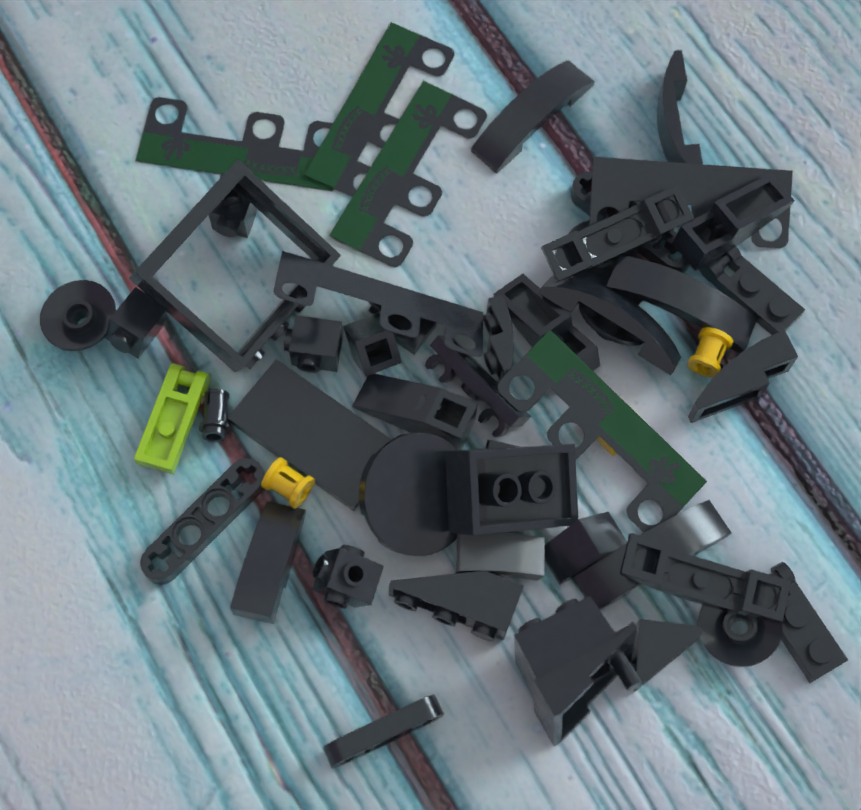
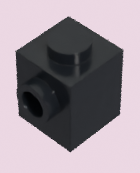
[209,173,258,238]
[105,287,167,359]
[343,313,402,376]
[284,315,343,373]

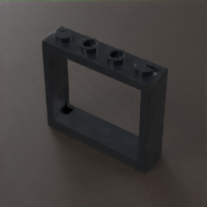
[129,159,341,372]

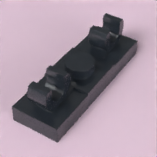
[425,335,531,438]

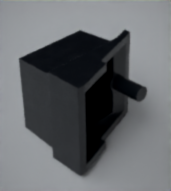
[514,596,642,746]

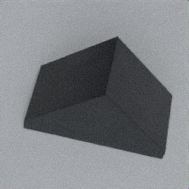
[544,512,627,585]
[631,619,705,692]

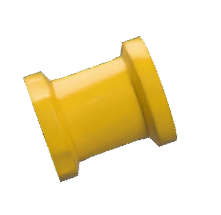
[687,327,733,378]
[261,457,315,509]

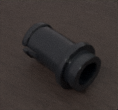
[199,389,231,442]

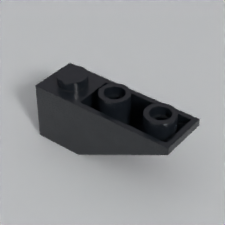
[352,373,478,450]
[389,571,524,642]

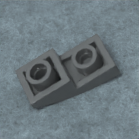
[456,533,545,581]

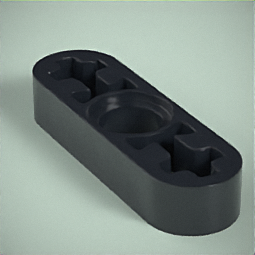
[323,695,444,769]

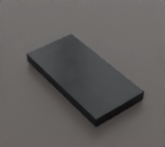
[227,359,392,511]

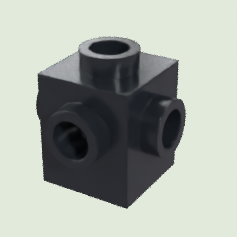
[312,545,384,608]

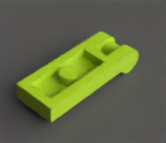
[134,363,211,475]

